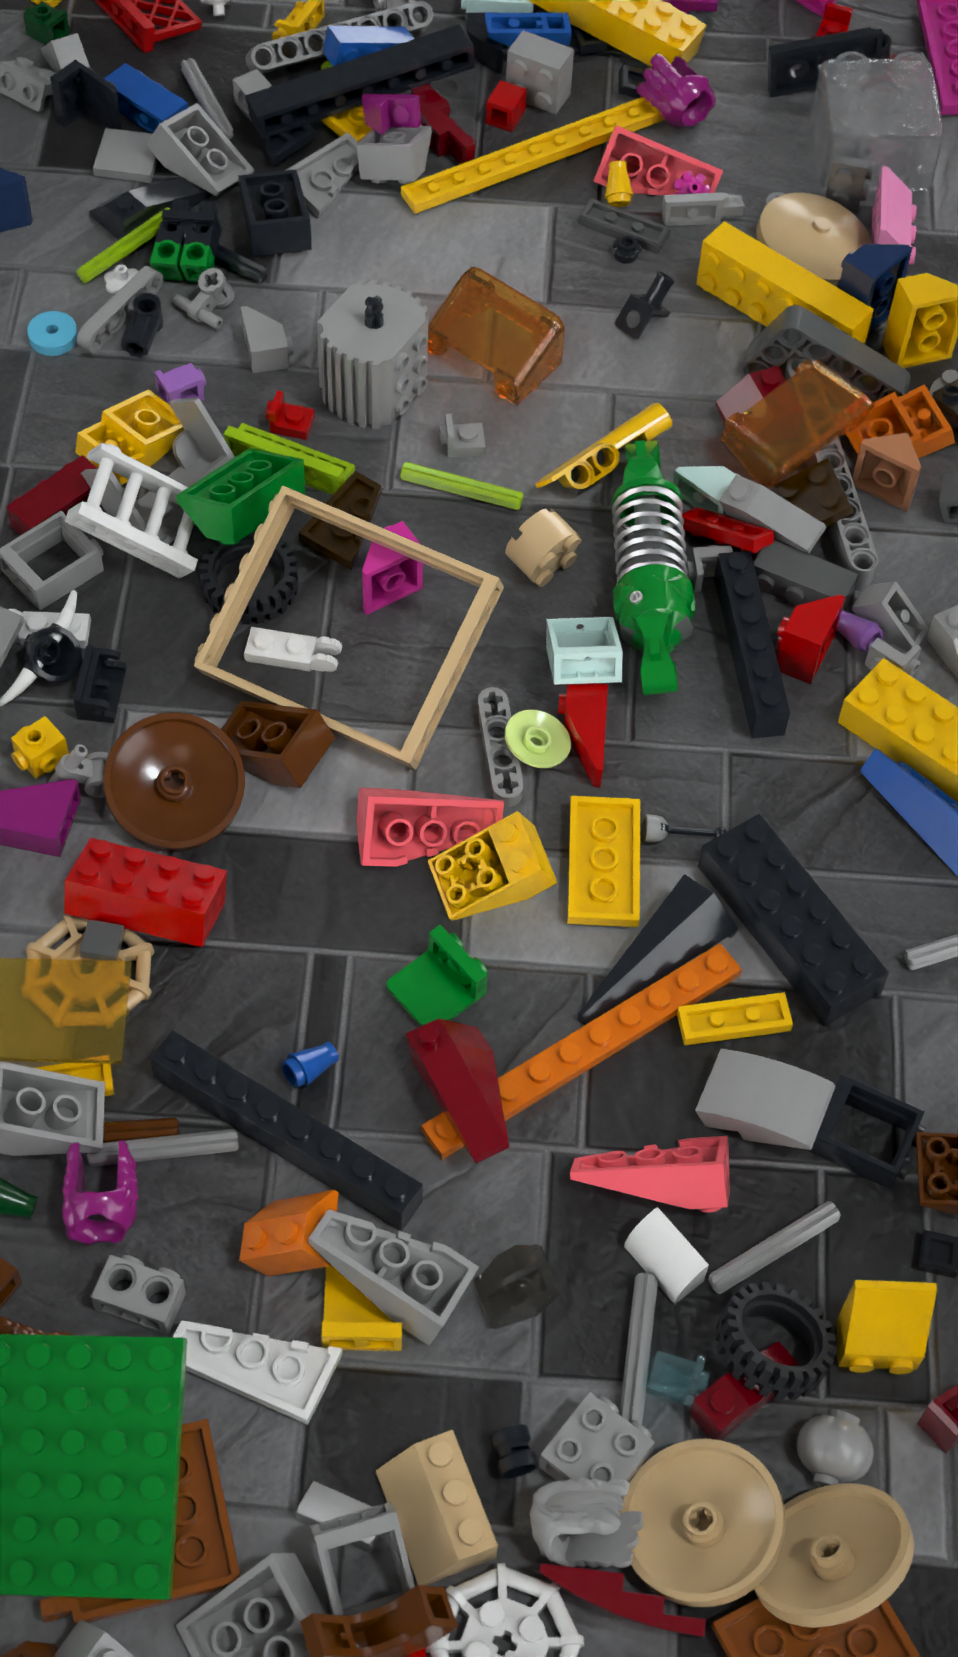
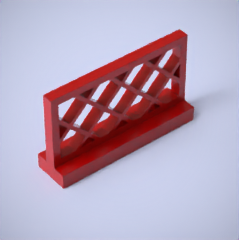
[94,0,202,53]

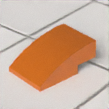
[838,384,955,458]

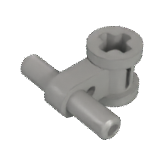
[173,268,235,329]
[48,744,109,798]

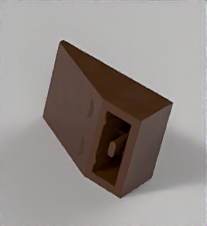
[916,1132,958,1215]

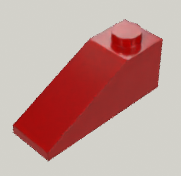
[558,683,608,788]

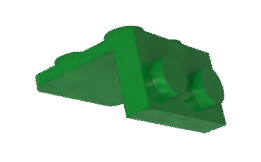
[387,925,488,1026]

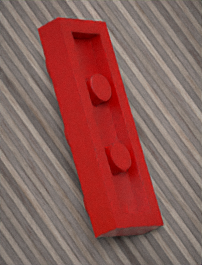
[682,507,774,553]

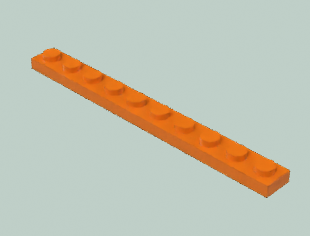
[421,943,742,1160]

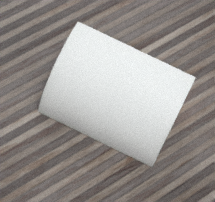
[624,1207,709,1304]

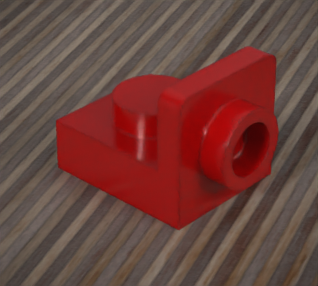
[815,2,853,37]
[265,390,315,440]

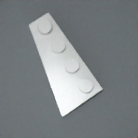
[173,1320,343,1425]

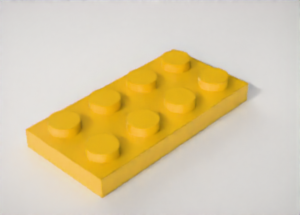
[567,796,640,927]

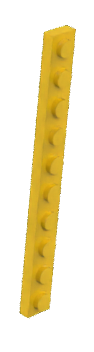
[401,97,665,214]

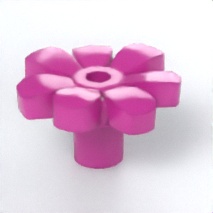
[673,171,710,195]

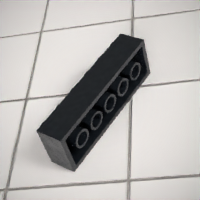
[698,813,889,1027]

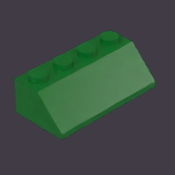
[176,448,306,545]

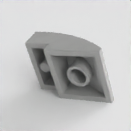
[695,1049,836,1150]

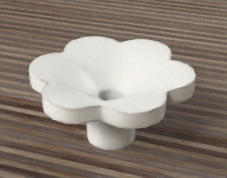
[200,0,235,17]
[104,265,139,293]

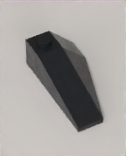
[89,177,213,241]

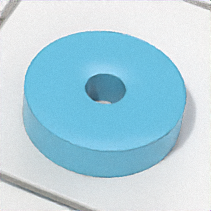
[27,311,78,356]

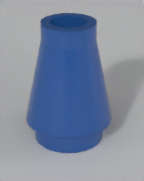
[281,1042,339,1088]

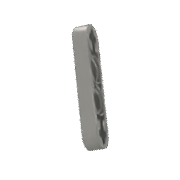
[77,266,163,353]
[477,687,523,807]

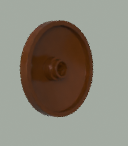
[104,712,245,851]

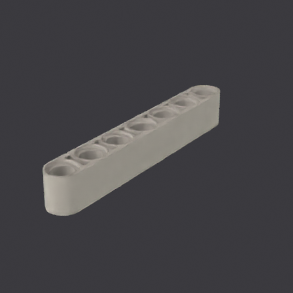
[246,1,433,74]

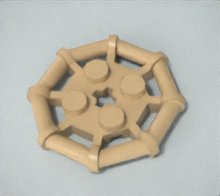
[21,914,155,1031]

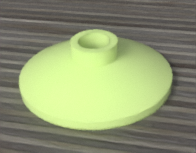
[504,710,571,768]

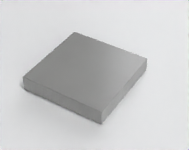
[93,128,158,183]

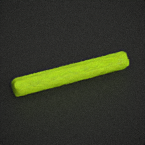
[76,207,170,283]
[401,462,524,510]

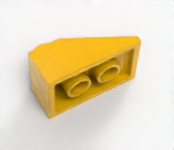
[836,1280,937,1374]

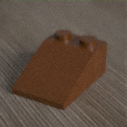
[221,701,335,789]

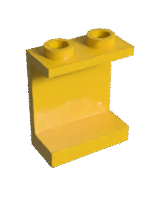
[322,1265,402,1351]

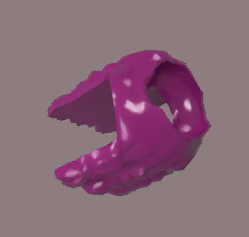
[636,53,716,128]
[62,1140,139,1245]

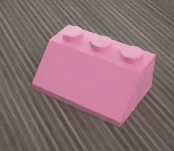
[871,166,917,277]

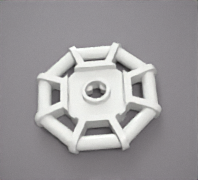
[425,1563,584,1657]

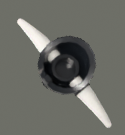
[0,590,82,707]

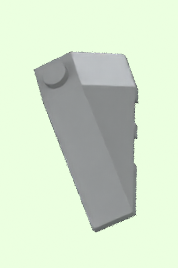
[307,1209,479,1345]

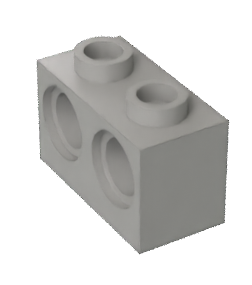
[91,1255,186,1336]

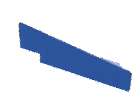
[861,749,958,876]

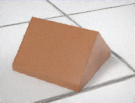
[852,432,921,512]

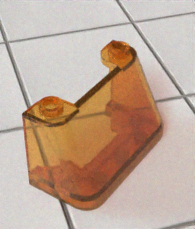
[428,266,565,406]
[720,359,875,488]

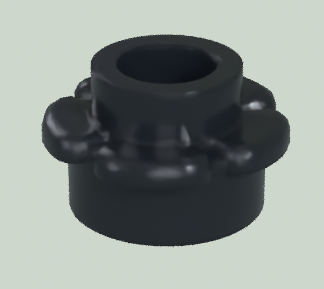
[612,236,642,264]

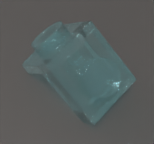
[646,1350,710,1406]

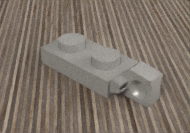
[661,193,744,226]

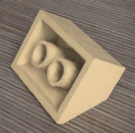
[376,1429,498,1585]

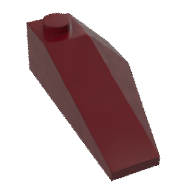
[405,1018,510,1164]

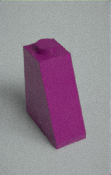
[0,779,81,857]

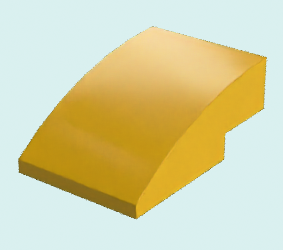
[75,389,185,485]

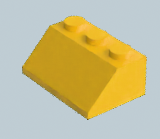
[882,273,958,368]

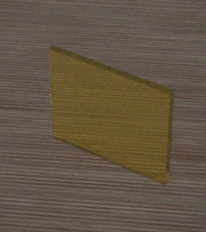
[0,958,132,1064]

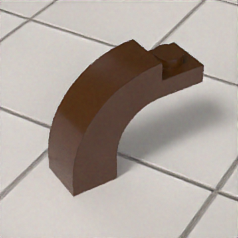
[300,1585,458,1657]

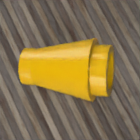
[604,161,634,208]

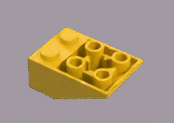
[428,811,558,921]

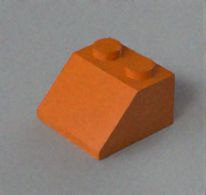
[239,1190,339,1277]

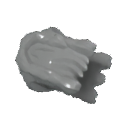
[530,1477,644,1568]

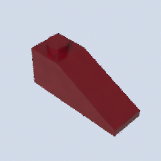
[689,1341,800,1440]

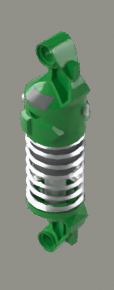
[611,440,695,696]

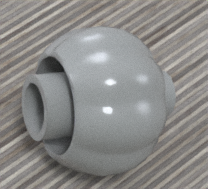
[796,1409,874,1487]

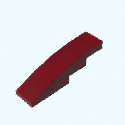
[540,1563,706,1637]

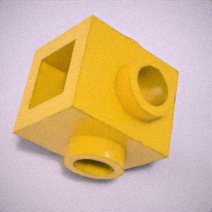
[11,716,69,779]

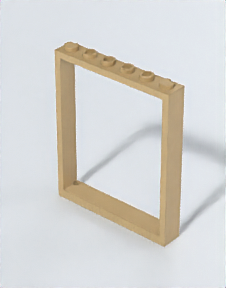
[194,486,504,770]

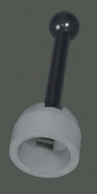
[642,814,727,843]

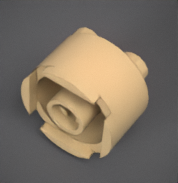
[505,509,581,587]

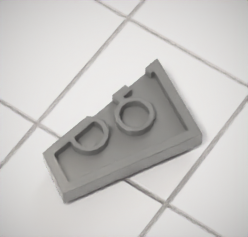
[287,133,359,219]

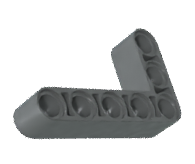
[743,305,911,401]

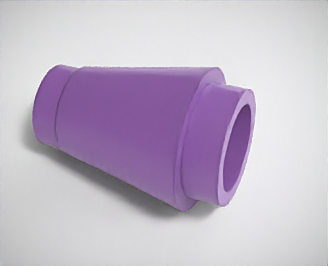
[837,610,883,653]

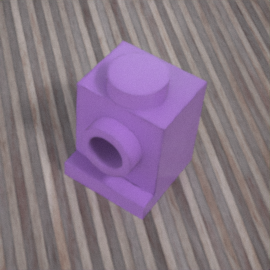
[155,363,206,404]

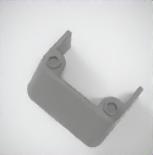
[81,397,235,545]

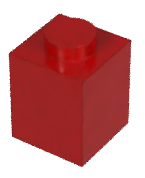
[486,80,527,133]

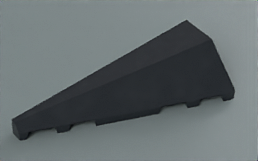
[577,874,738,1025]

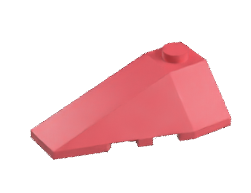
[593,125,723,195]
[356,787,504,867]
[570,1136,730,1213]

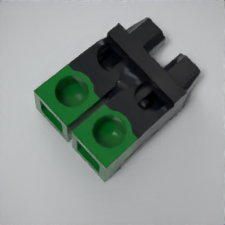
[150,199,222,283]

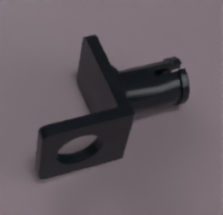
[615,271,675,339]

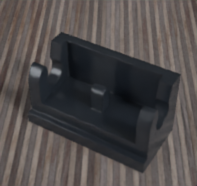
[74,645,127,723]

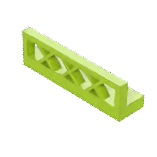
[223,423,355,495]

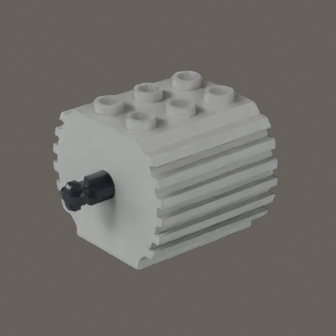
[317,281,428,429]

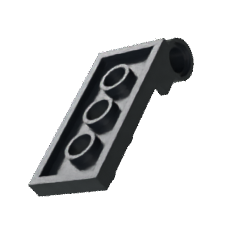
[768,27,891,98]

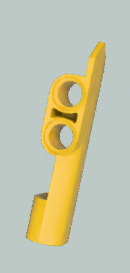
[535,403,672,489]

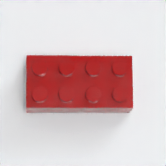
[64,838,227,947]

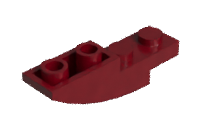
[411,83,476,164]

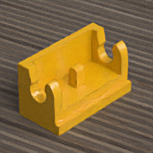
[272,0,325,46]

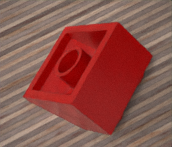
[774,594,846,684]

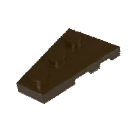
[299,471,382,570]

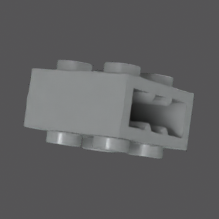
[539,1392,655,1483]

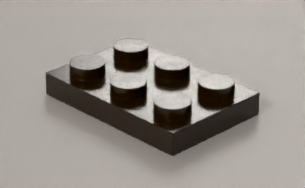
[767,458,855,546]

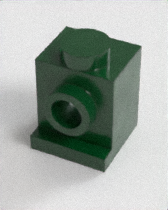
[23,2,70,45]

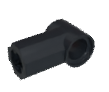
[121,293,163,358]

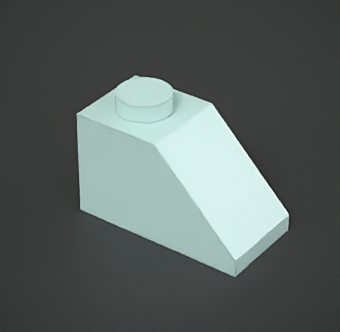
[673,466,740,516]

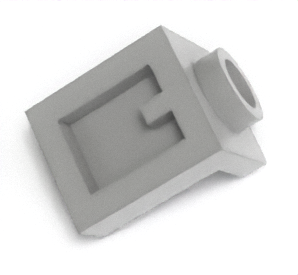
[439,413,485,457]

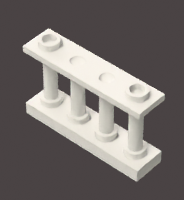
[65,443,198,578]

